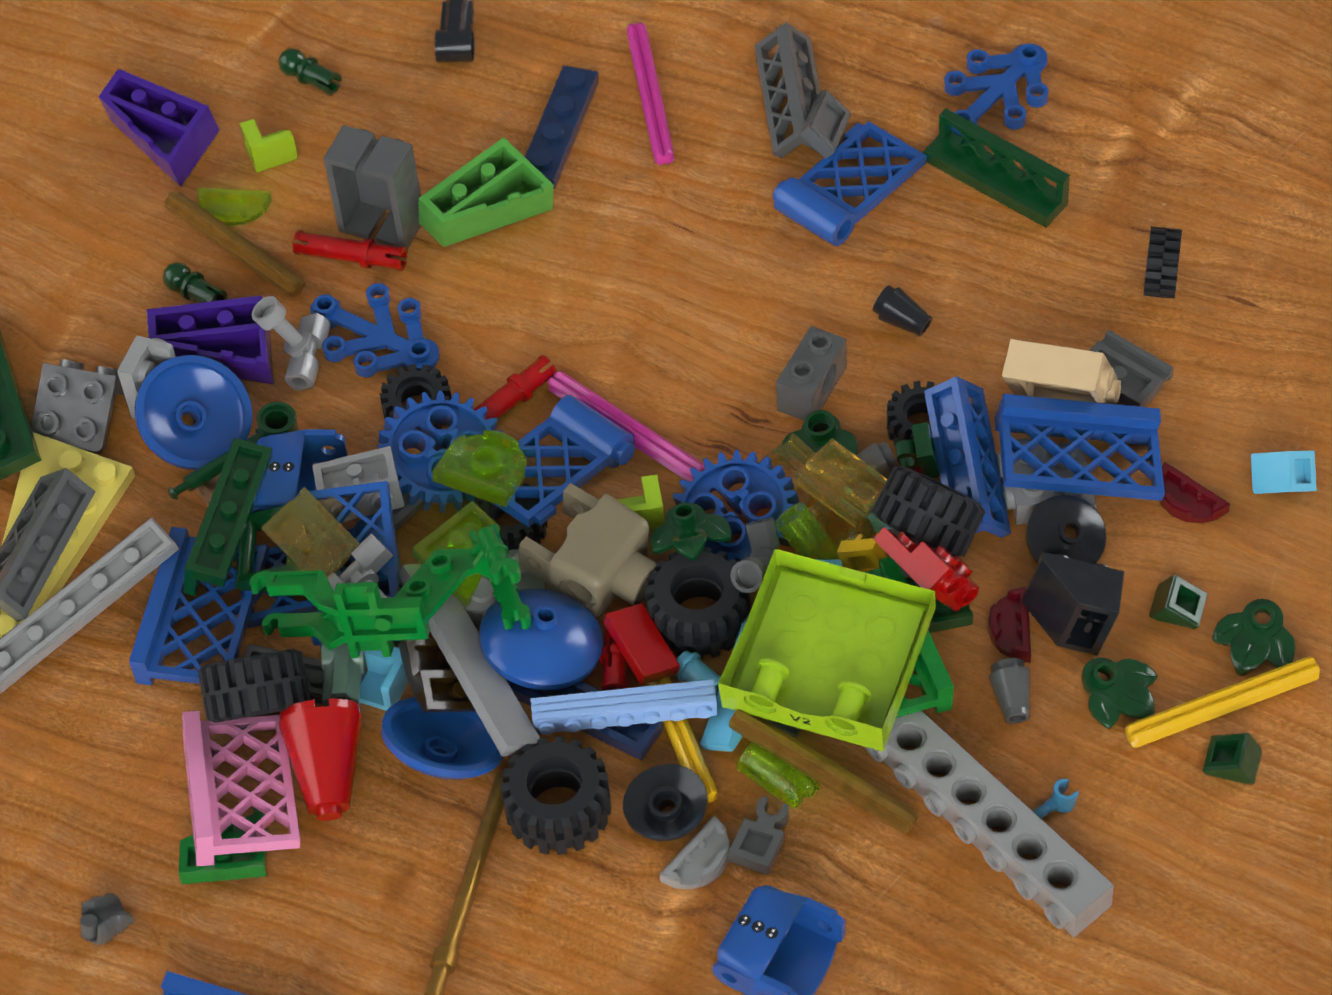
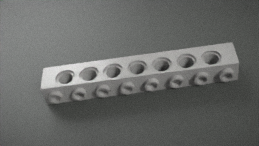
[865,695,1114,938]

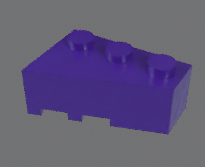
[99,69,220,187]
[147,295,274,385]

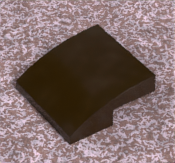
[398,637,476,712]

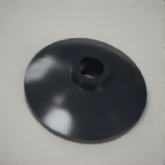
[1026,495,1106,564]
[623,764,708,841]

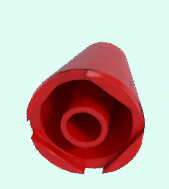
[279,699,363,821]

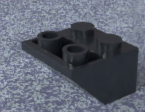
[1022,552,1124,655]

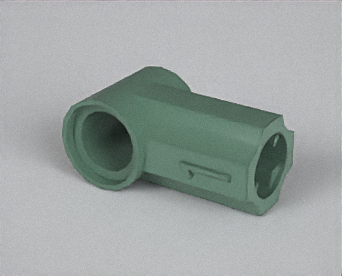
[321,643,367,707]

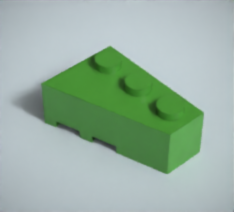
[418,137,554,247]

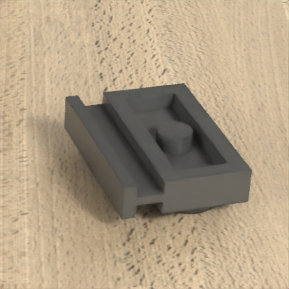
[1089,330,1173,407]

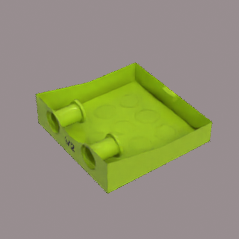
[718,549,936,752]

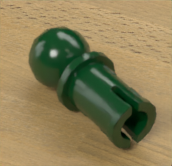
[278,48,342,95]
[162,262,227,303]

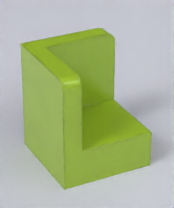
[240,119,298,173]
[617,474,665,532]

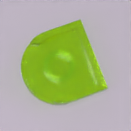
[432,430,527,507]

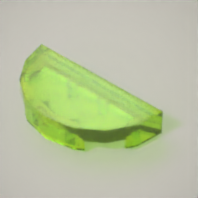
[198,188,272,226]

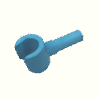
[1033,778,1079,819]

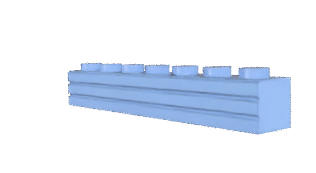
[530,679,717,735]

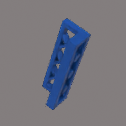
[924,376,1011,538]

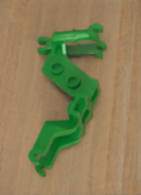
[250,524,532,658]

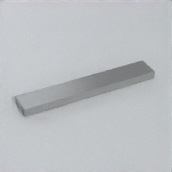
[0,517,179,694]
[398,563,540,757]

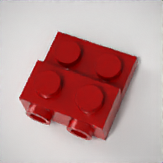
[873,527,979,612]

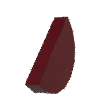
[1159,462,1230,523]
[988,586,1031,663]

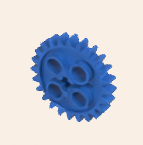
[377,390,507,513]
[669,450,801,562]

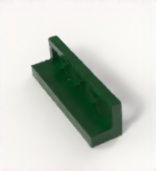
[923,108,1070,228]
[184,438,273,596]

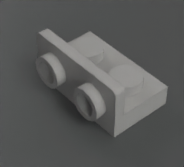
[117,335,176,419]
[312,446,404,525]

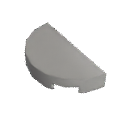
[659,815,730,890]

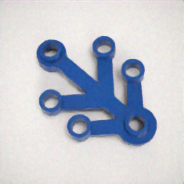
[944,44,1048,137]
[310,283,440,377]

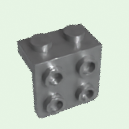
[31,359,124,452]

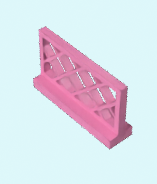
[182,711,300,866]

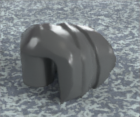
[80,893,135,945]

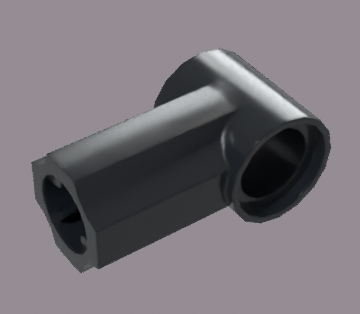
[435,0,475,62]

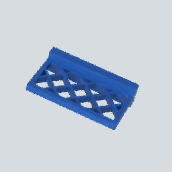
[994,394,1165,501]
[129,527,269,685]

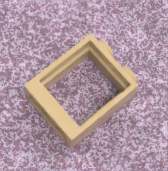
[1002,339,1121,404]

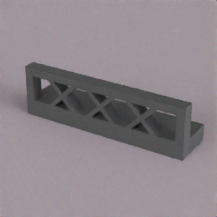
[754,22,821,159]
[0,468,96,621]

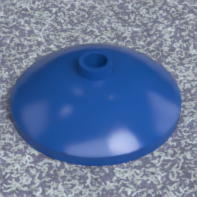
[135,355,252,470]
[479,588,603,690]
[381,697,504,780]

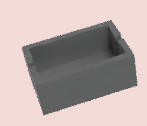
[324,125,421,249]

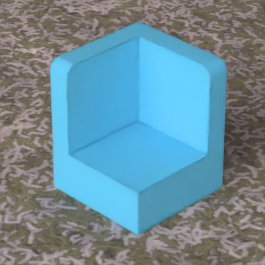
[1251,451,1317,494]
[360,647,408,711]

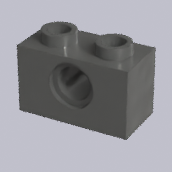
[776,326,847,421]

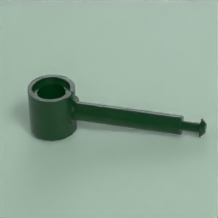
[168,402,298,500]

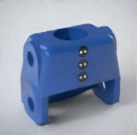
[251,429,348,536]
[712,885,846,995]

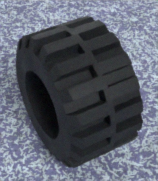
[872,466,986,556]
[646,547,750,660]
[198,649,310,723]
[501,737,611,855]

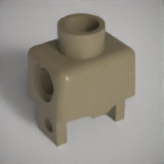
[519,483,657,618]

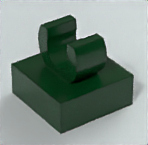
[895,422,940,478]

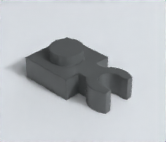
[728,796,789,875]

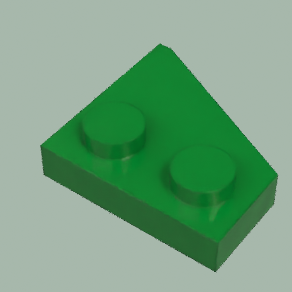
[178,807,268,884]

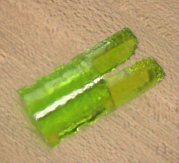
[775,502,844,566]
[737,742,819,809]

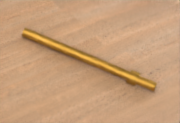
[424,773,504,995]

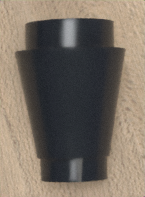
[872,285,933,337]

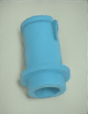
[676,651,721,697]

